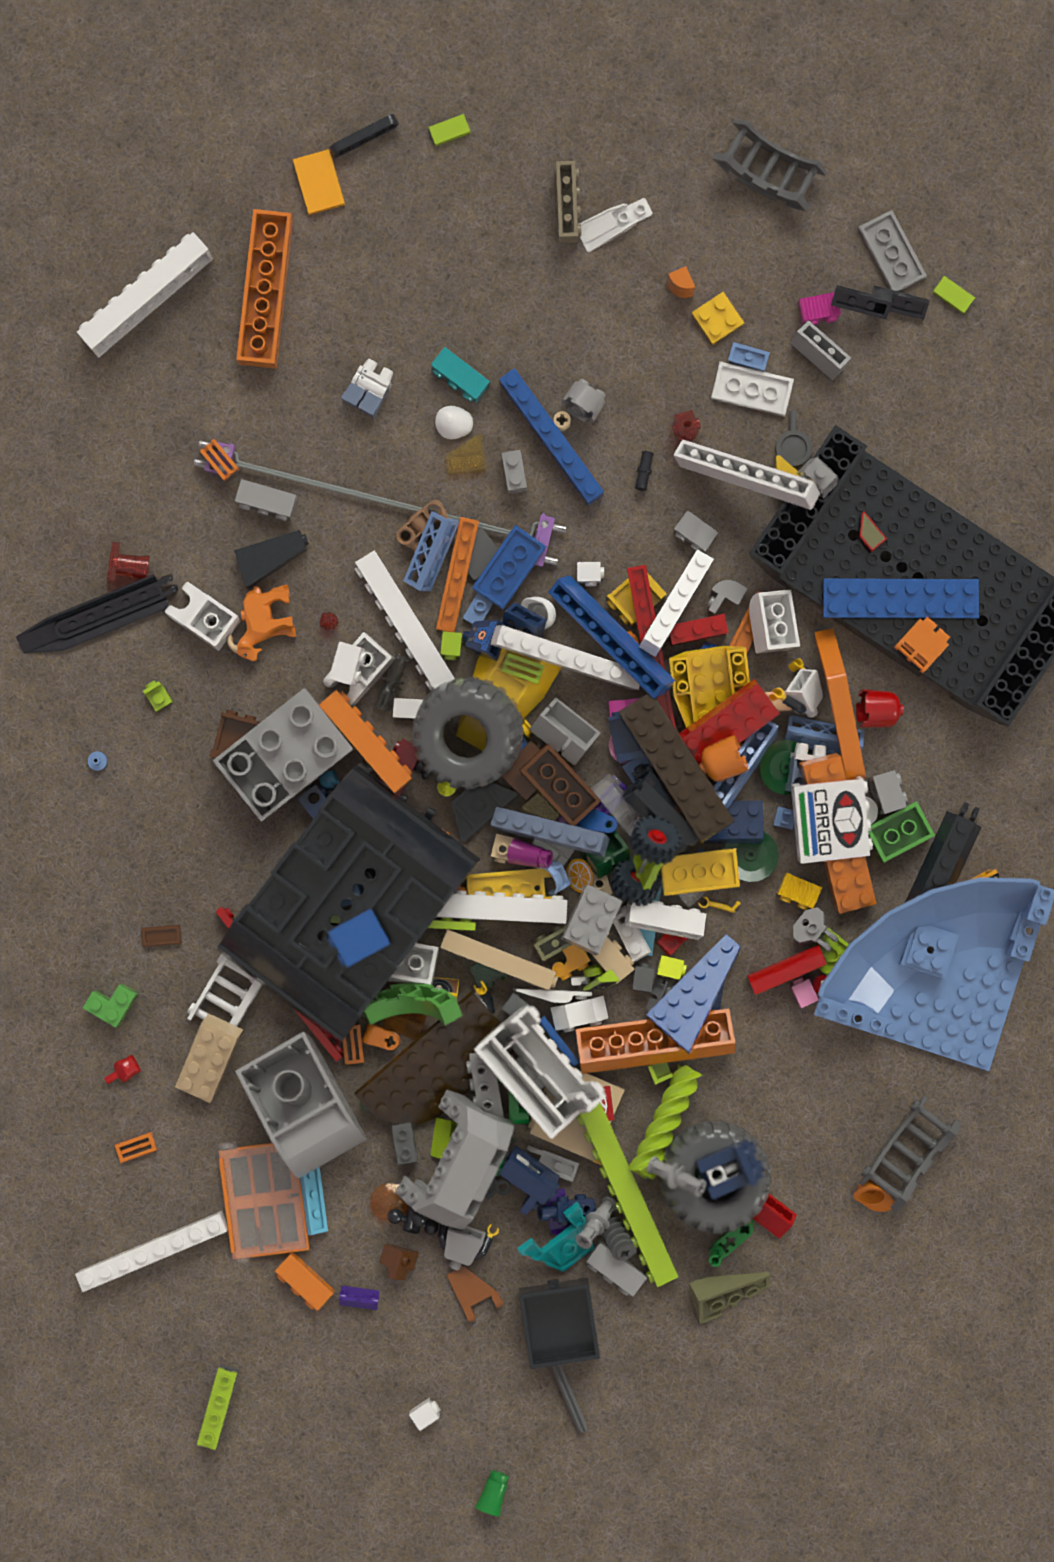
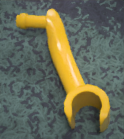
[698,897,741,913]

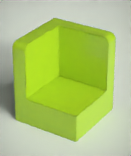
[647,1063,673,1084]

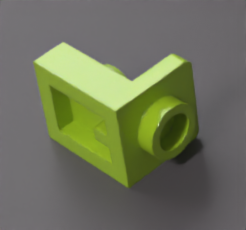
[143,681,173,712]

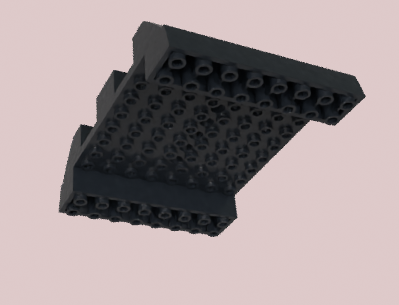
[217,766,480,1044]

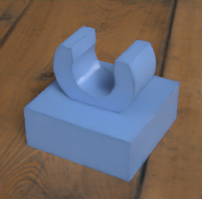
[773,807,794,830]

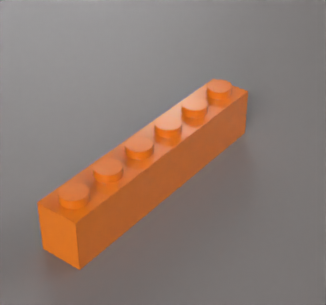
[319,690,413,794]

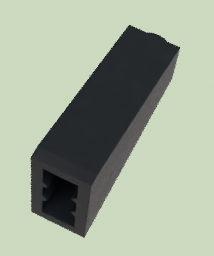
[234,530,309,589]

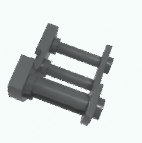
[712,119,828,211]
[859,1096,962,1212]

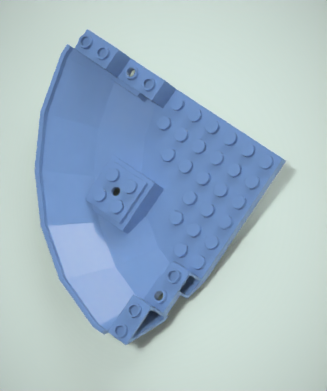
[814,878,1054,1071]

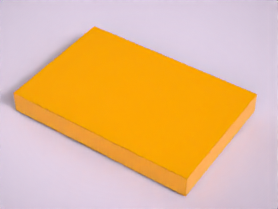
[293,149,345,215]

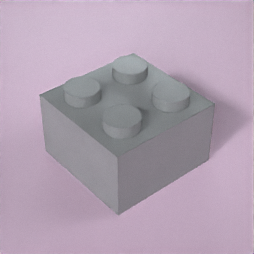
[867,770,908,815]

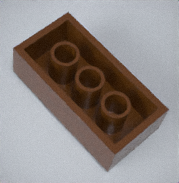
[519,744,601,826]

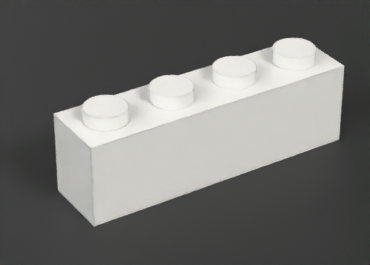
[624,901,706,940]

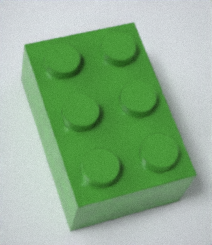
[868,801,935,863]

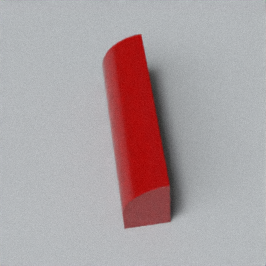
[748,944,827,995]

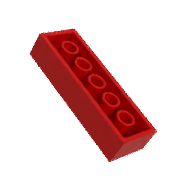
[679,678,780,768]

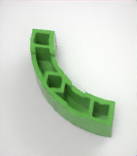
[363,983,462,1025]

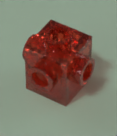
[672,410,701,441]

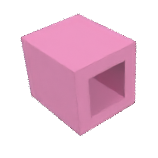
[790,977,819,1008]

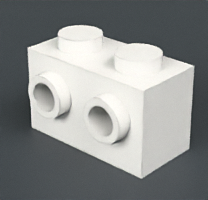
[329,641,366,686]

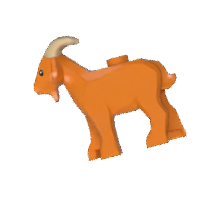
[227,584,296,662]

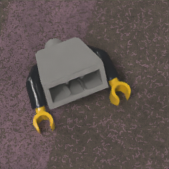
[438,1223,499,1270]

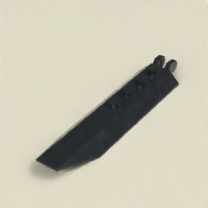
[16,574,179,653]
[905,802,982,903]

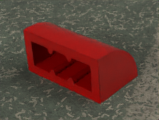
[752,1194,797,1239]

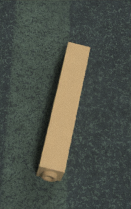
[440,929,558,990]

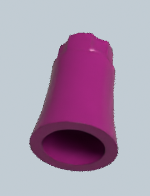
[507,838,553,868]

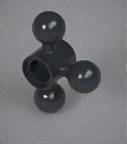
[387,1208,439,1235]

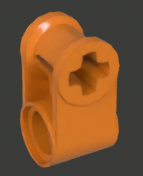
[362,1023,401,1050]

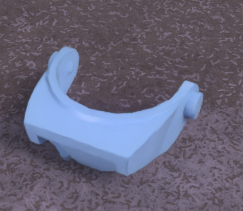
[540,861,571,896]

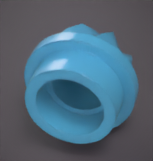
[320,770,339,789]

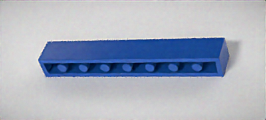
[499,368,604,506]
[548,575,675,699]

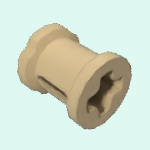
[553,411,571,432]

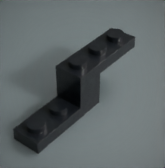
[831,285,930,320]

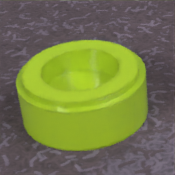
[583,964,603,977]

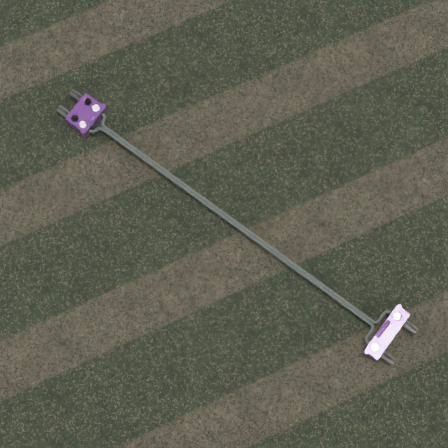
[194,441,566,568]

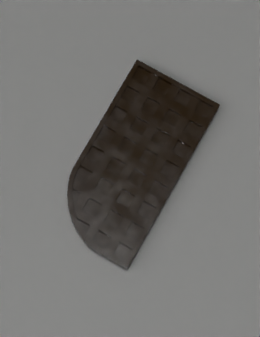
[354,991,514,1125]

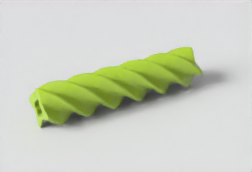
[629,1065,702,1180]

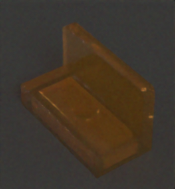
[382,1013,428,1040]

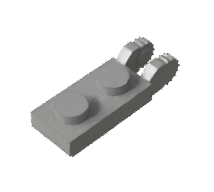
[527,1145,579,1182]

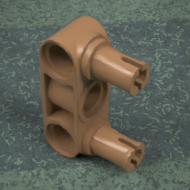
[396,500,450,560]

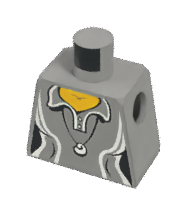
[796,457,837,498]

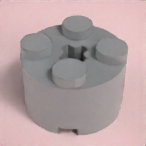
[561,379,606,423]

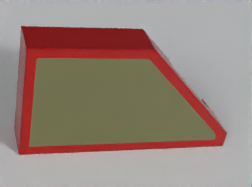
[859,511,887,552]

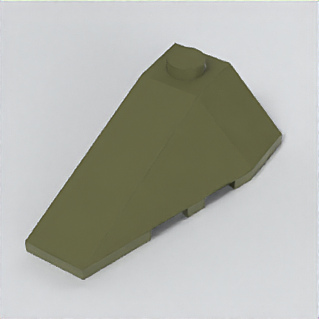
[689,1272,770,1324]

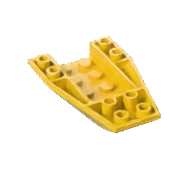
[669,646,750,751]
[456,648,561,751]

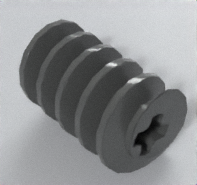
[602,1217,636,1261]

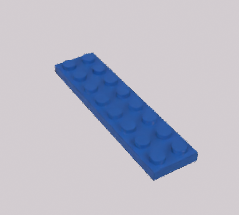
[823,578,979,619]

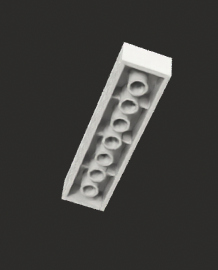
[77,232,213,358]

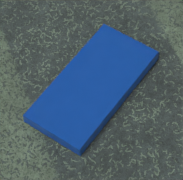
[472,525,547,610]

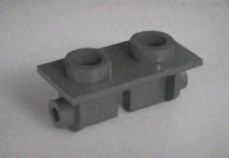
[645,978,674,1014]

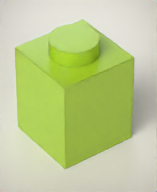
[441,631,462,661]

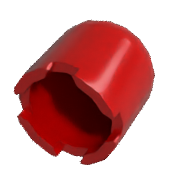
[856,689,904,728]

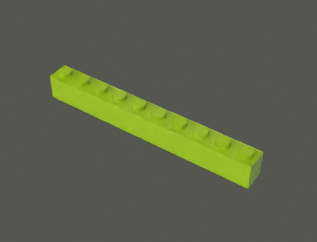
[576,1102,678,1287]

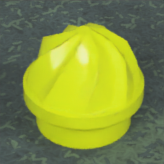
[437,782,456,796]

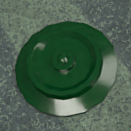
[759,740,810,795]
[724,830,779,882]

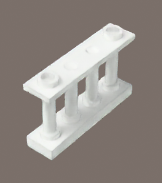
[187,954,262,1027]

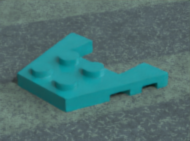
[517,1202,594,1272]

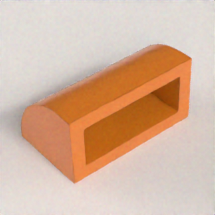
[666,266,695,298]

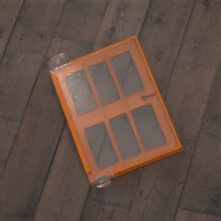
[218,1141,310,1263]

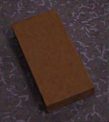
[141,925,182,947]

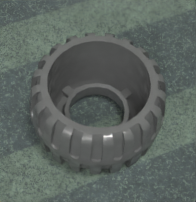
[412,676,524,789]
[660,1121,771,1234]

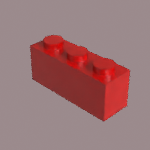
[668,614,728,647]

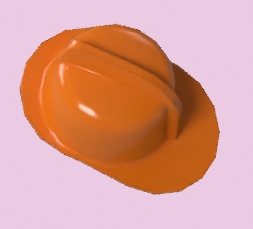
[853,1177,894,1212]

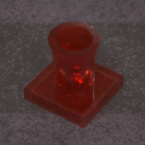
[107,541,150,585]

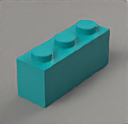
[431,347,490,403]

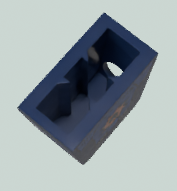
[462,620,508,661]

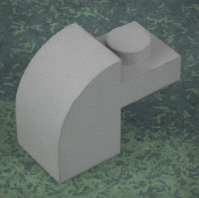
[707,580,748,616]

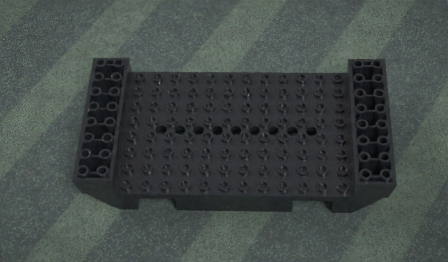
[749,425,1054,726]

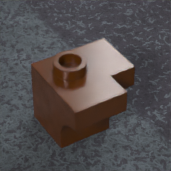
[379,1244,419,1280]

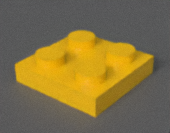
[691,292,744,345]

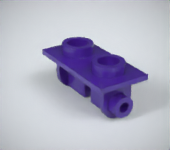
[339,1285,380,1310]

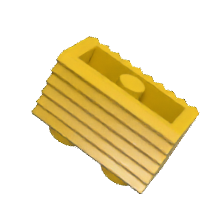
[776,873,822,910]

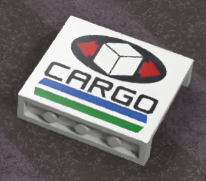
[791,776,873,863]

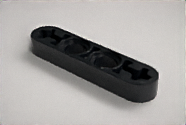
[329,114,399,158]

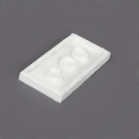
[711,362,794,417]

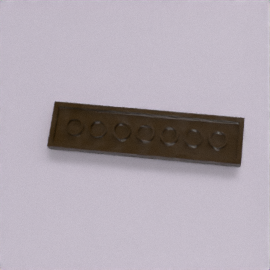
[618,694,735,843]

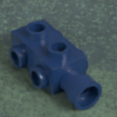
[537,1194,596,1225]

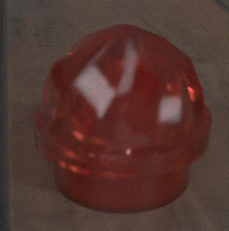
[320,612,339,631]

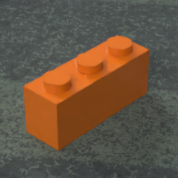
[275,1252,335,1311]

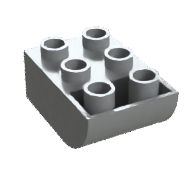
[213,688,354,822]
[235,1032,367,1178]

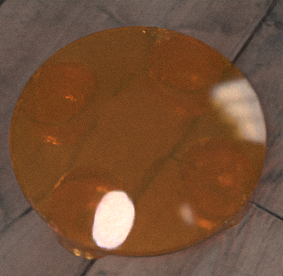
[370,1182,409,1222]

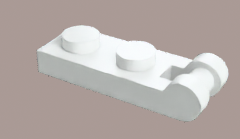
[613,905,651,962]

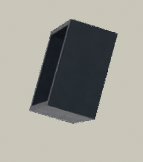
[519,1278,600,1369]

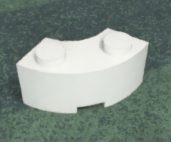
[551,996,608,1032]

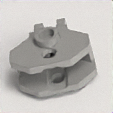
[793,908,839,951]

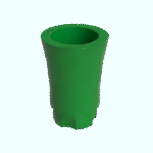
[475,1470,509,1516]

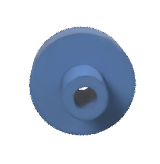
[88,751,108,771]

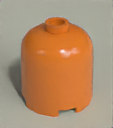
[700,735,749,782]

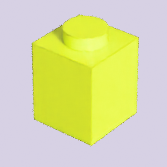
[656,955,687,980]

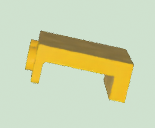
[606,572,666,626]

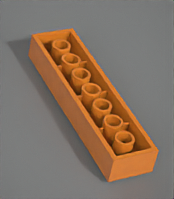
[236,209,294,369]
[799,753,877,914]
[576,1008,735,1074]

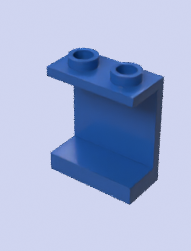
[327,909,391,967]

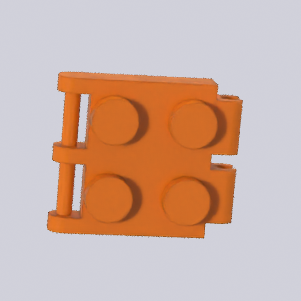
[894,617,950,674]

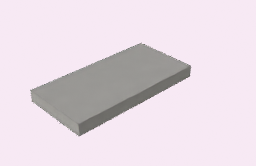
[858,210,927,292]

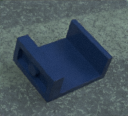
[608,711,646,763]

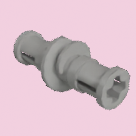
[647,1156,706,1197]
[575,1196,617,1249]

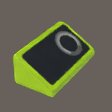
[583,969,620,991]

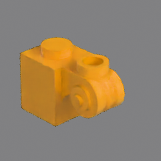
[552,945,590,981]

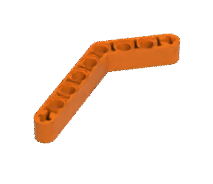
[814,628,866,780]

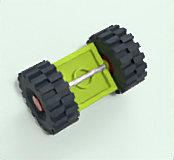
[610,816,682,906]

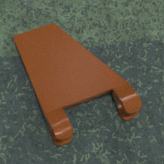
[446,1266,504,1322]

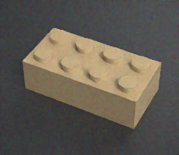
[175,1014,243,1103]

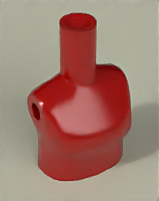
[104,1054,141,1084]

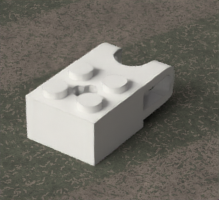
[165,582,241,651]
[323,632,396,707]

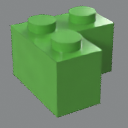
[83,984,139,1028]

